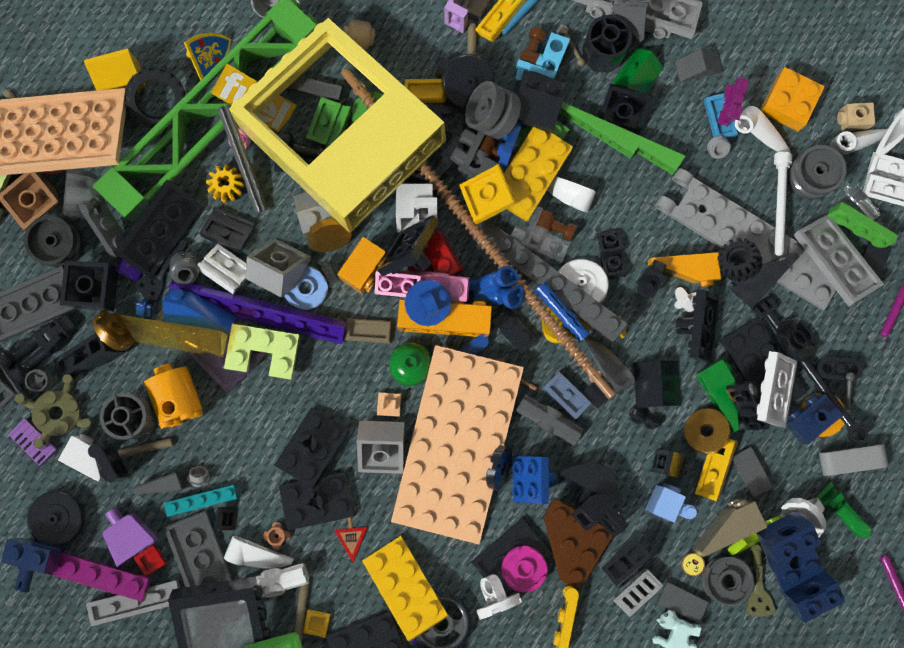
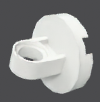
[780,498,826,538]
[476,574,522,619]

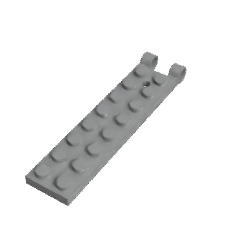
[655,168,836,310]

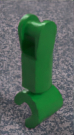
[815,482,871,539]

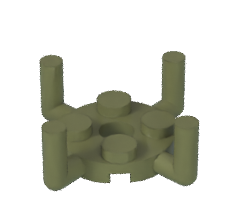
[14,374,93,450]

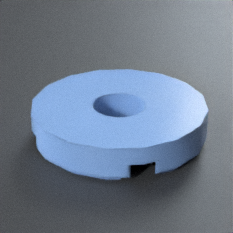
[285,266,328,310]

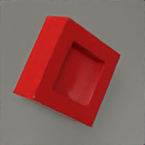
[134,544,167,576]

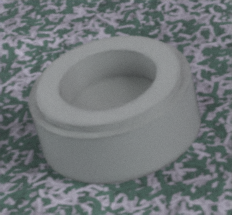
[707,136,731,159]

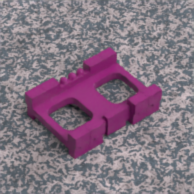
[717,77,749,127]

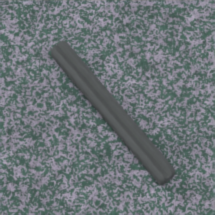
[218,105,267,213]

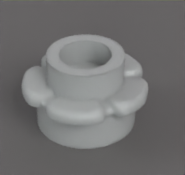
[187,466,210,487]

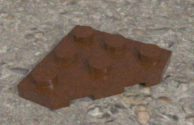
[543,497,612,591]

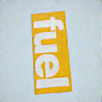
[211,64,297,132]

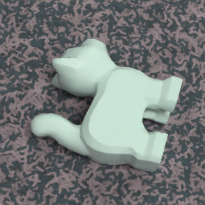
[652,610,701,648]

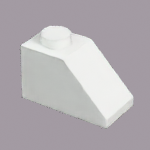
[58,434,105,482]

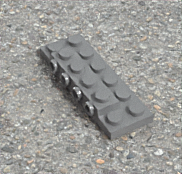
[572,0,703,39]

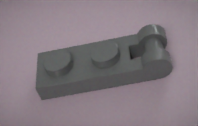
[79,193,125,259]

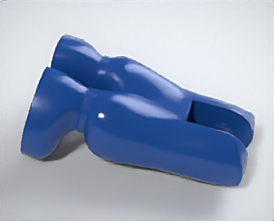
[468,266,524,309]

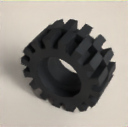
[717,238,763,282]

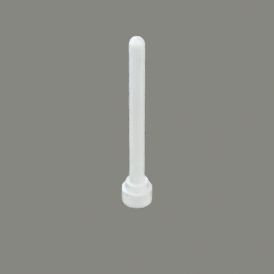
[774,152,793,256]

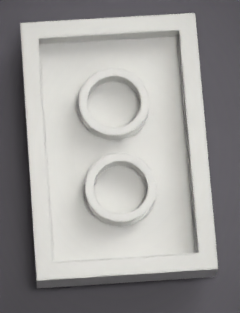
[757,351,797,428]

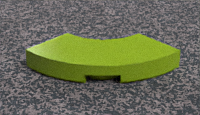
[728,516,782,557]

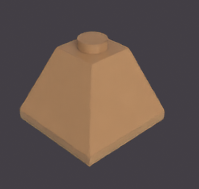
[0,172,60,231]

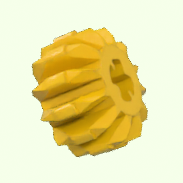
[206,164,245,203]

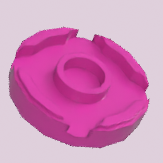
[501,545,547,592]

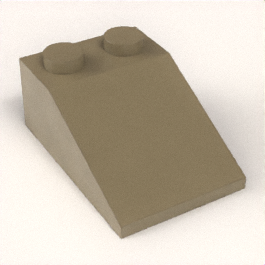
[692,497,767,557]

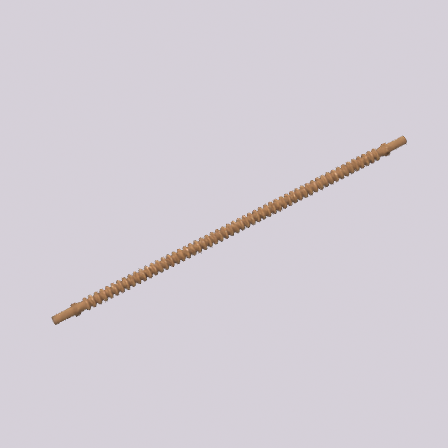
[341,68,616,399]

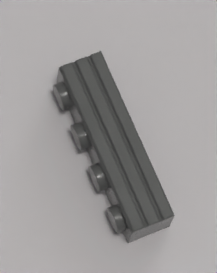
[286,75,343,103]

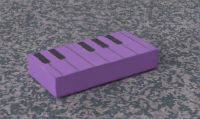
[8,418,58,466]

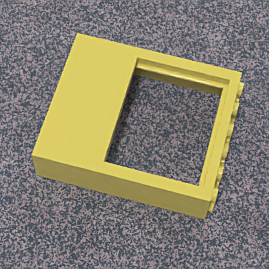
[229,18,446,233]

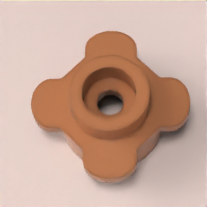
[263,522,291,550]

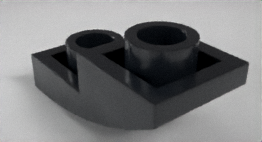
[597,230,627,279]

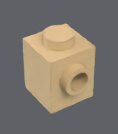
[837,103,875,131]

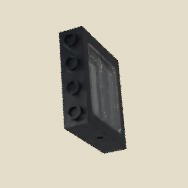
[168,577,271,648]

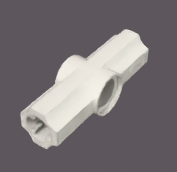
[240,563,309,602]

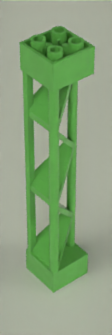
[93,0,318,224]

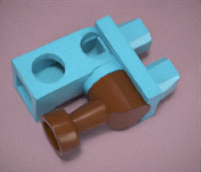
[515,27,570,84]

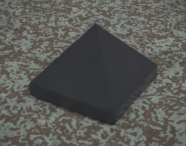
[215,507,237,530]

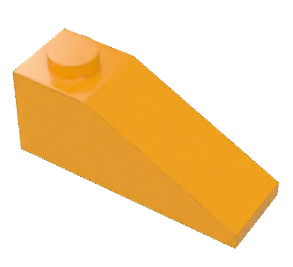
[648,253,721,287]

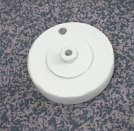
[558,259,609,304]

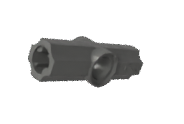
[515,394,584,446]

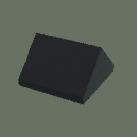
[599,83,653,135]
[633,360,681,408]

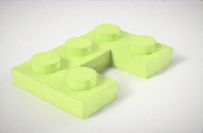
[224,324,300,380]

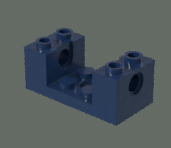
[756,511,846,623]

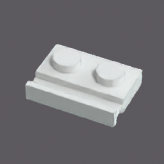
[197,244,247,294]

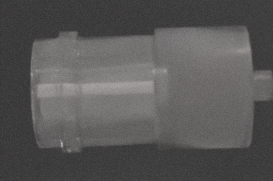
[839,184,881,220]

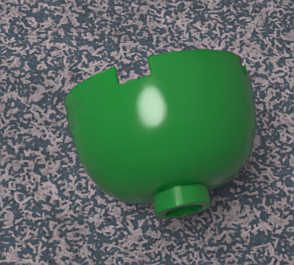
[388,342,432,387]

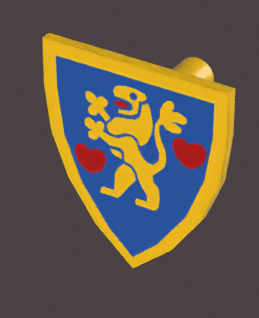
[184,33,232,81]

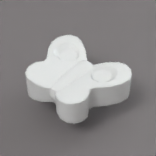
[674,287,696,312]

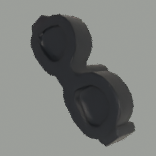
[629,407,663,429]

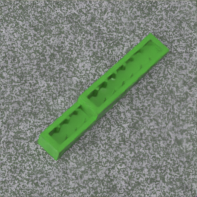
[559,102,685,175]

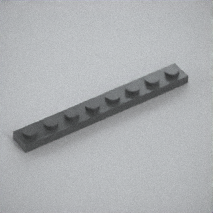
[472,219,628,343]

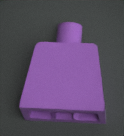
[102,507,159,567]

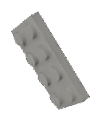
[794,215,884,307]

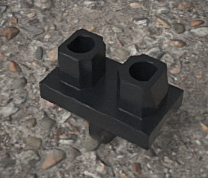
[636,260,667,299]

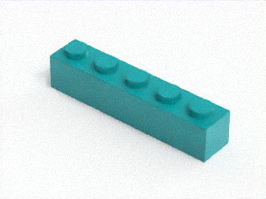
[164,484,239,517]

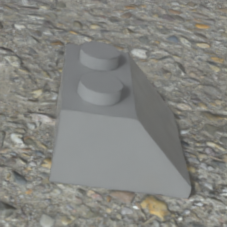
[293,192,337,238]
[245,239,311,297]
[357,421,405,474]

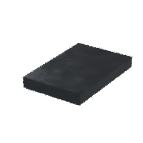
[471,517,552,593]

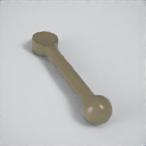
[560,26,585,66]

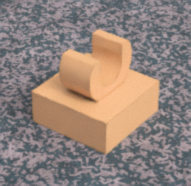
[377,393,401,417]

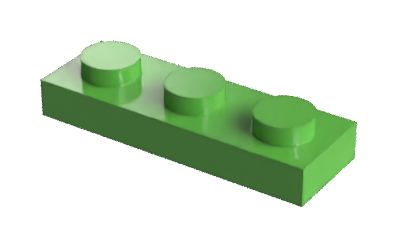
[827,202,898,248]

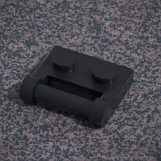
[88,444,130,483]

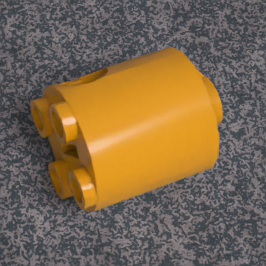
[143,363,204,429]

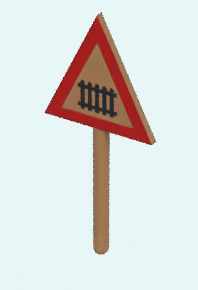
[334,486,367,563]

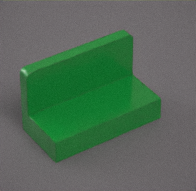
[612,48,663,94]

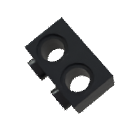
[602,538,655,589]

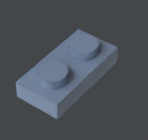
[543,372,591,419]

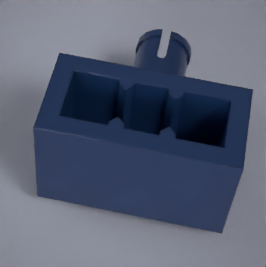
[786,394,843,444]
[1,538,63,592]

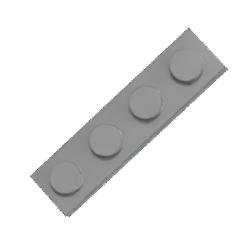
[86,580,180,626]

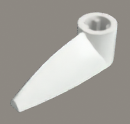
[734,106,791,152]
[875,108,904,157]
[830,129,887,156]
[547,176,596,213]
[224,536,294,568]

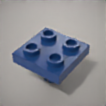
[512,456,557,504]

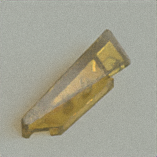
[120,315,228,357]

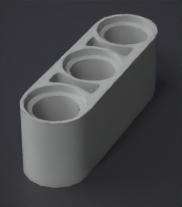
[819,444,889,476]

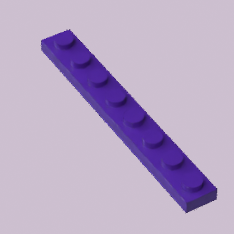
[169,279,347,344]

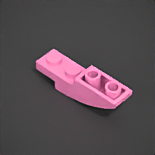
[375,271,470,302]

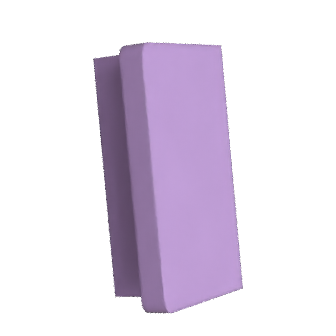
[444,0,468,34]

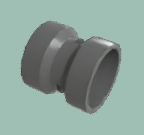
[25,370,55,393]

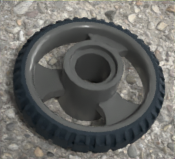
[416,592,471,648]

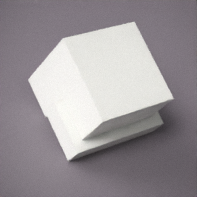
[396,184,437,233]

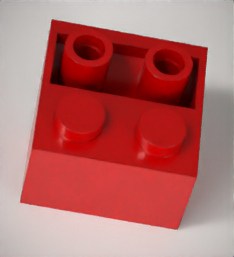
[407,231,465,276]

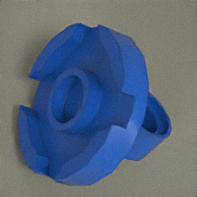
[404,279,451,326]

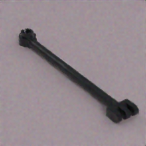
[750,295,868,444]

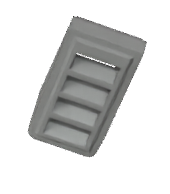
[613,568,663,617]

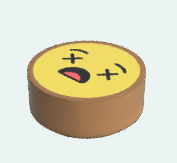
[681,552,705,576]

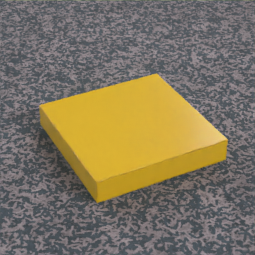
[459,164,516,225]

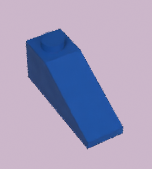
[162,288,237,334]

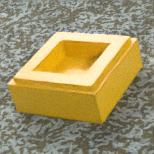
[303,609,331,638]

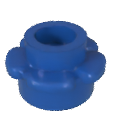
[136,299,152,321]

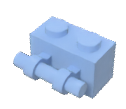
[645,483,697,523]

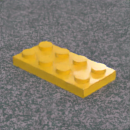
[504,127,573,222]
[362,536,449,642]

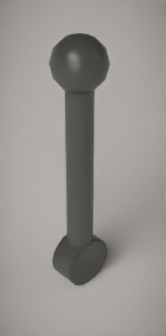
[845,372,855,417]

